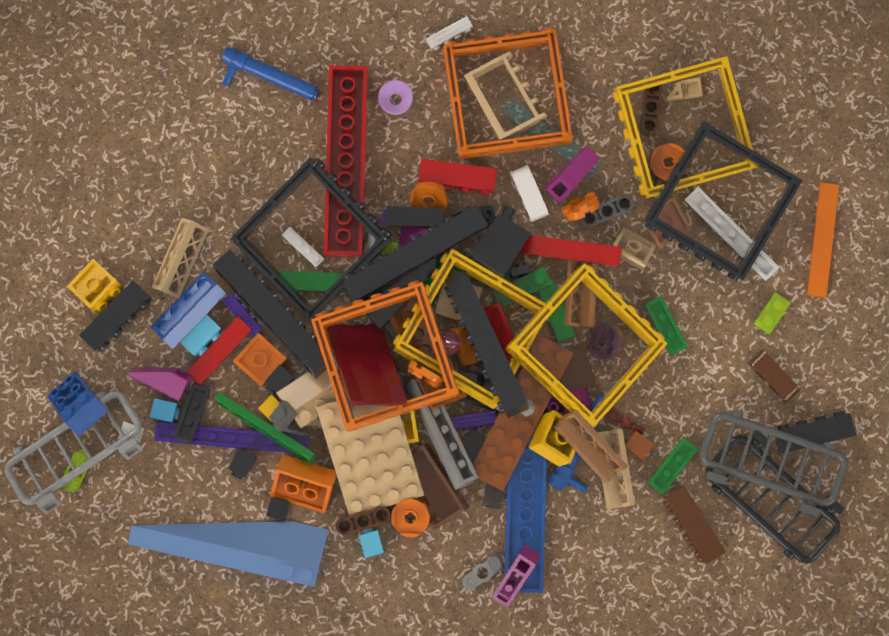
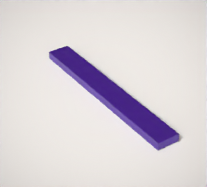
[154,422,310,454]

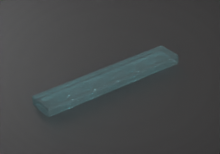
[500,95,602,179]

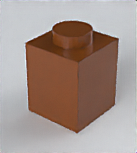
[624,431,655,461]

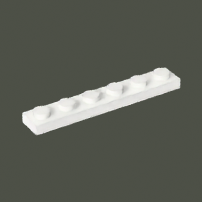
[684,187,780,281]

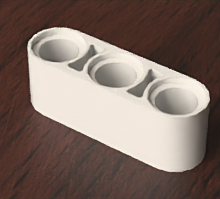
[510,165,549,222]

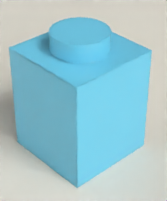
[359,528,384,558]

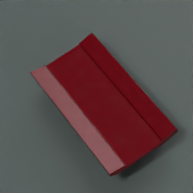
[326,323,407,406]

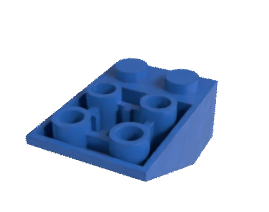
[47,371,108,436]

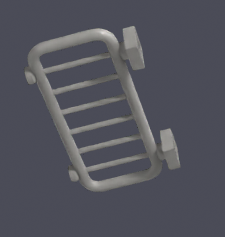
[5,391,143,514]

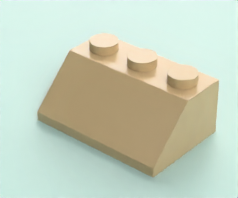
[276,369,336,428]

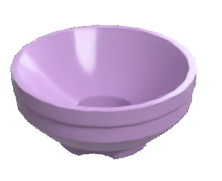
[378,80,413,115]

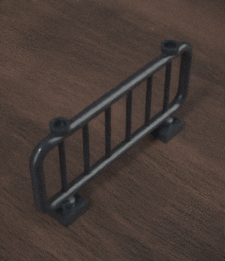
[706,431,845,563]

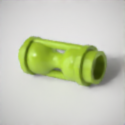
[61,449,89,493]

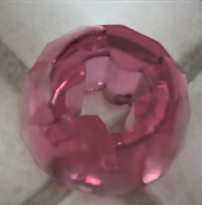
[441,331,460,355]

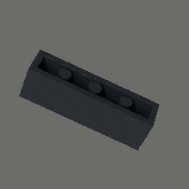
[79,281,151,353]
[774,411,856,454]

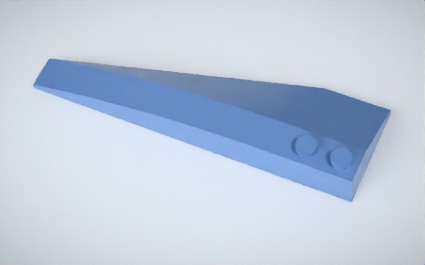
[128,521,329,587]

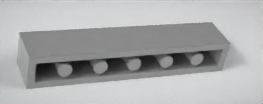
[406,378,479,490]

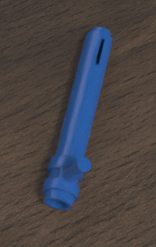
[221,47,320,101]
[548,394,605,493]

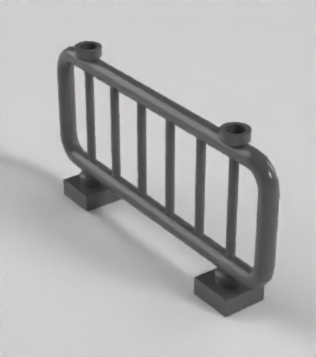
[700,410,848,517]

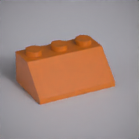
[270,454,337,513]

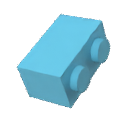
[180,314,222,357]

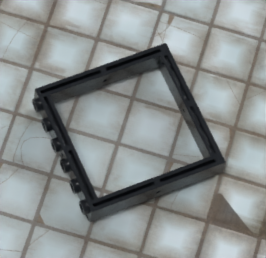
[642,121,803,281]
[230,158,394,322]

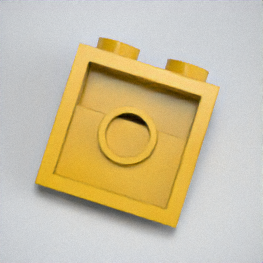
[67,259,123,314]

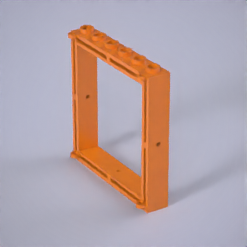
[443,28,573,160]
[311,281,460,432]

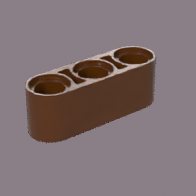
[640,85,662,137]
[748,350,800,404]
[336,507,391,535]

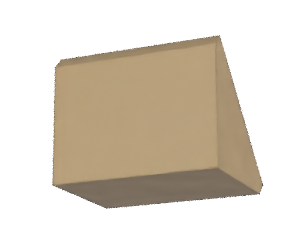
[613,227,656,271]

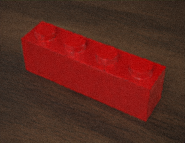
[418,159,497,196]

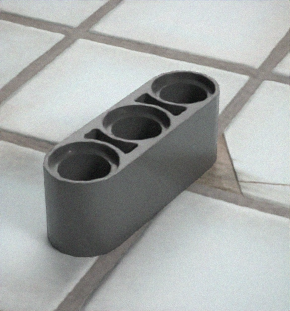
[580,195,634,229]

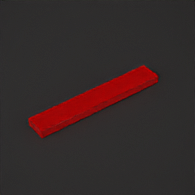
[519,235,623,267]

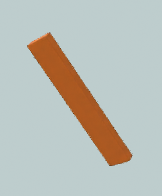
[806,182,839,298]

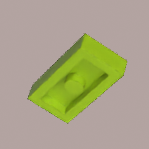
[754,292,791,335]

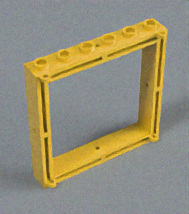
[613,56,757,199]
[392,249,545,409]
[505,263,668,428]

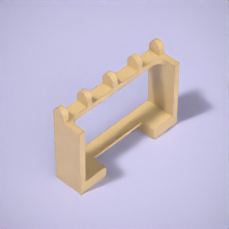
[464,51,547,141]

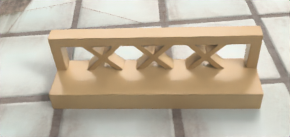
[152,218,209,299]
[597,428,635,510]

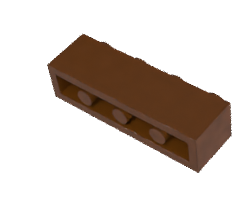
[663,485,726,564]

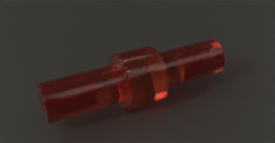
[607,410,645,434]

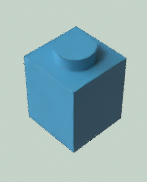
[150,398,181,423]

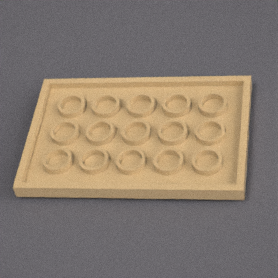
[316,400,424,516]

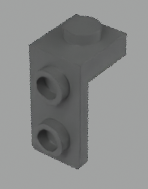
[269,400,304,436]

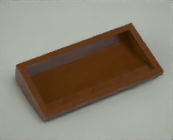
[411,443,469,530]

